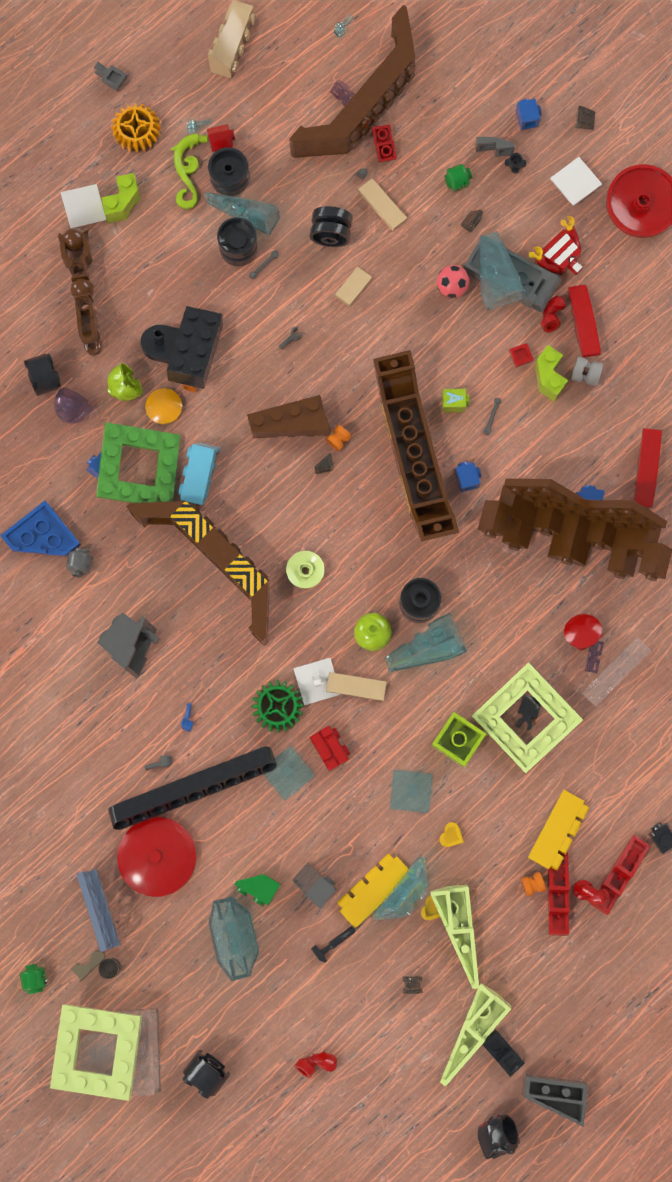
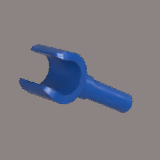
[181,703,194,732]

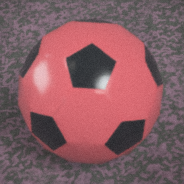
[437,265,470,298]

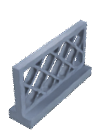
[77,869,121,952]

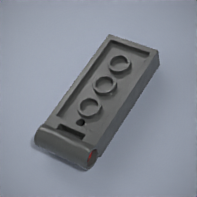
[464,235,561,312]

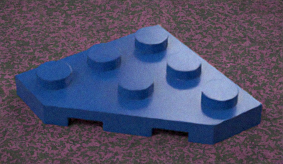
[0,500,81,557]

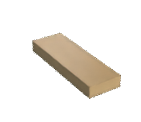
[358,179,407,231]
[326,672,386,701]

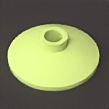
[286,551,324,589]

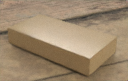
[335,267,372,307]

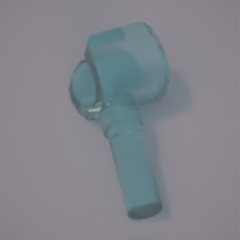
[334,15,353,38]
[187,119,212,133]

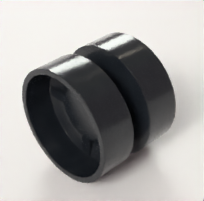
[217,217,258,266]
[399,578,441,623]

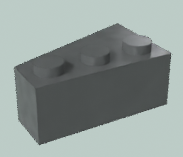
[292,862,337,908]
[522,1073,588,1127]

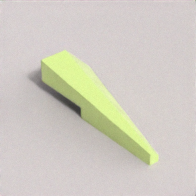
[430,884,479,989]
[440,983,511,1086]

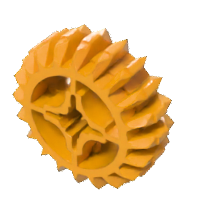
[111,103,161,153]

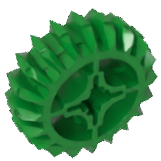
[251,680,304,733]

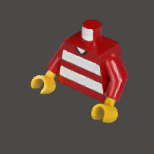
[529,216,583,275]

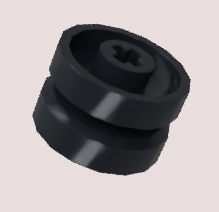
[208,147,250,196]
[309,206,353,247]

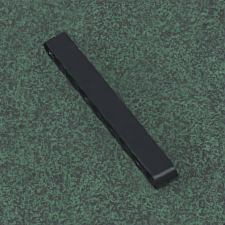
[108,746,277,830]

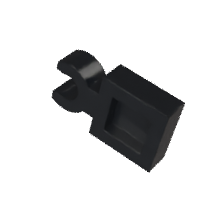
[516,694,541,731]

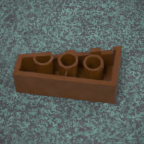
[247,395,330,438]

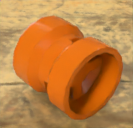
[326,425,352,451]
[521,872,546,897]

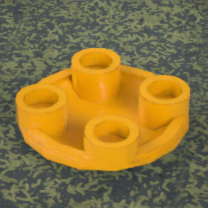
[145,388,182,424]

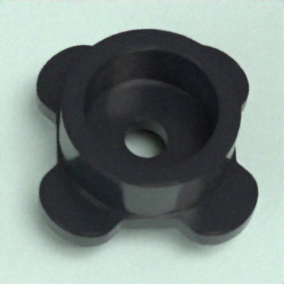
[504,152,526,174]

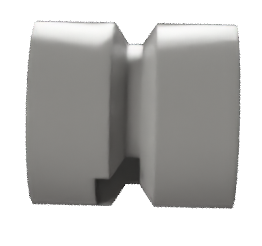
[571,356,603,387]

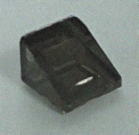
[575,106,595,130]
[461,210,483,233]
[314,453,334,474]

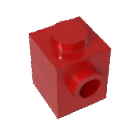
[207,124,235,152]

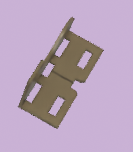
[71,951,106,982]

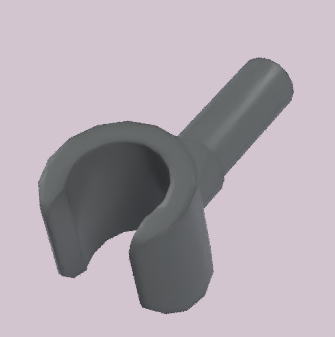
[279,327,302,349]
[145,755,172,770]

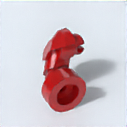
[540,296,566,333]
[573,880,610,906]
[294,1052,337,1078]

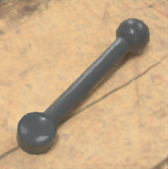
[249,250,279,279]
[484,398,501,435]

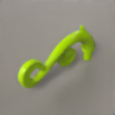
[170,134,208,210]

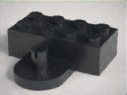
[141,306,223,389]

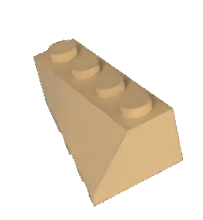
[208,0,256,78]

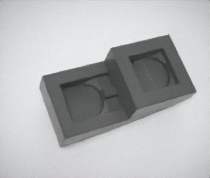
[475,137,515,157]

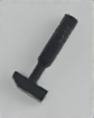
[311,926,356,963]

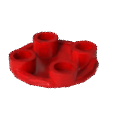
[564,614,603,651]

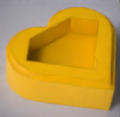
[439,822,464,847]
[421,895,440,920]

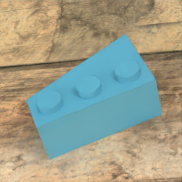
[179,442,220,505]

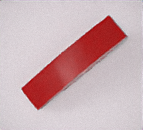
[568,285,601,358]
[633,428,662,508]
[590,835,650,915]
[548,851,570,936]

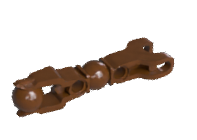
[58,228,102,355]

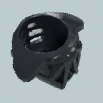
[477,1114,520,1159]

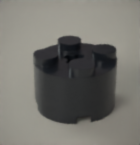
[24,353,61,396]
[182,1050,230,1099]

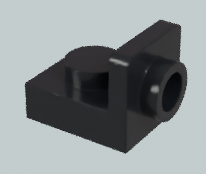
[648,822,672,854]

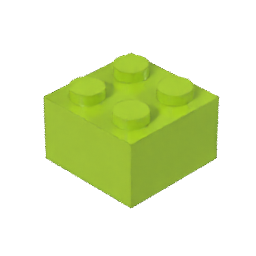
[431,712,486,768]

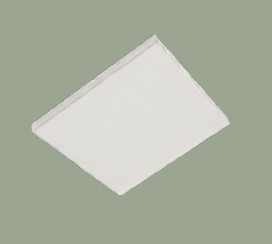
[550,157,602,206]
[61,184,106,228]
[293,658,341,706]

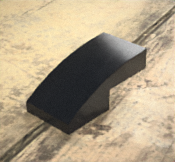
[482,1029,525,1077]

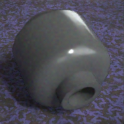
[66,548,93,578]

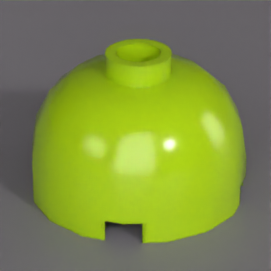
[107,363,143,401]
[354,613,392,652]

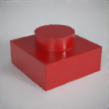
[509,343,534,368]

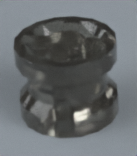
[402,976,423,994]

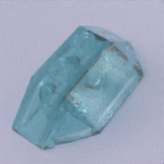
[371,854,428,921]
[209,897,259,981]

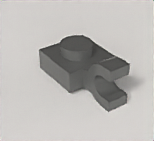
[94,62,127,92]

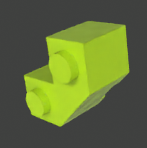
[101,173,140,223]
[534,345,568,402]

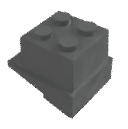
[97,612,160,679]

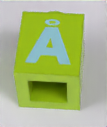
[442,389,470,413]

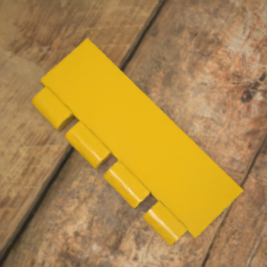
[528,790,590,870]
[337,853,413,929]

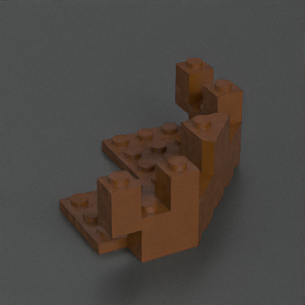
[478,478,672,581]

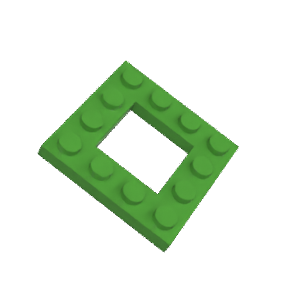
[96,422,180,503]

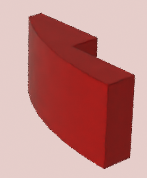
[372,124,397,163]

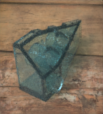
[204,192,280,236]
[479,231,524,311]
[385,613,467,672]

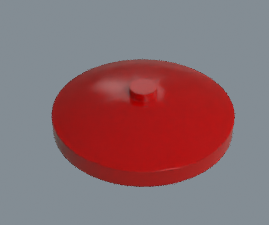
[606,164,672,238]
[117,817,197,897]

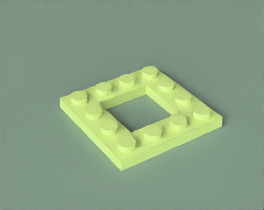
[472,663,583,773]
[50,1004,142,1101]

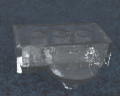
[76,1008,161,1096]

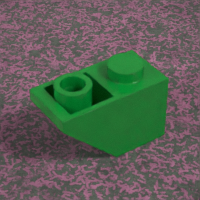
[234,874,281,906]

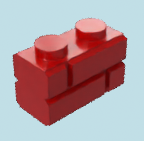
[309,725,350,772]

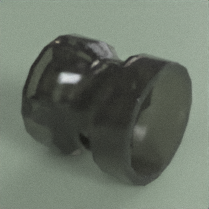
[98,957,121,979]

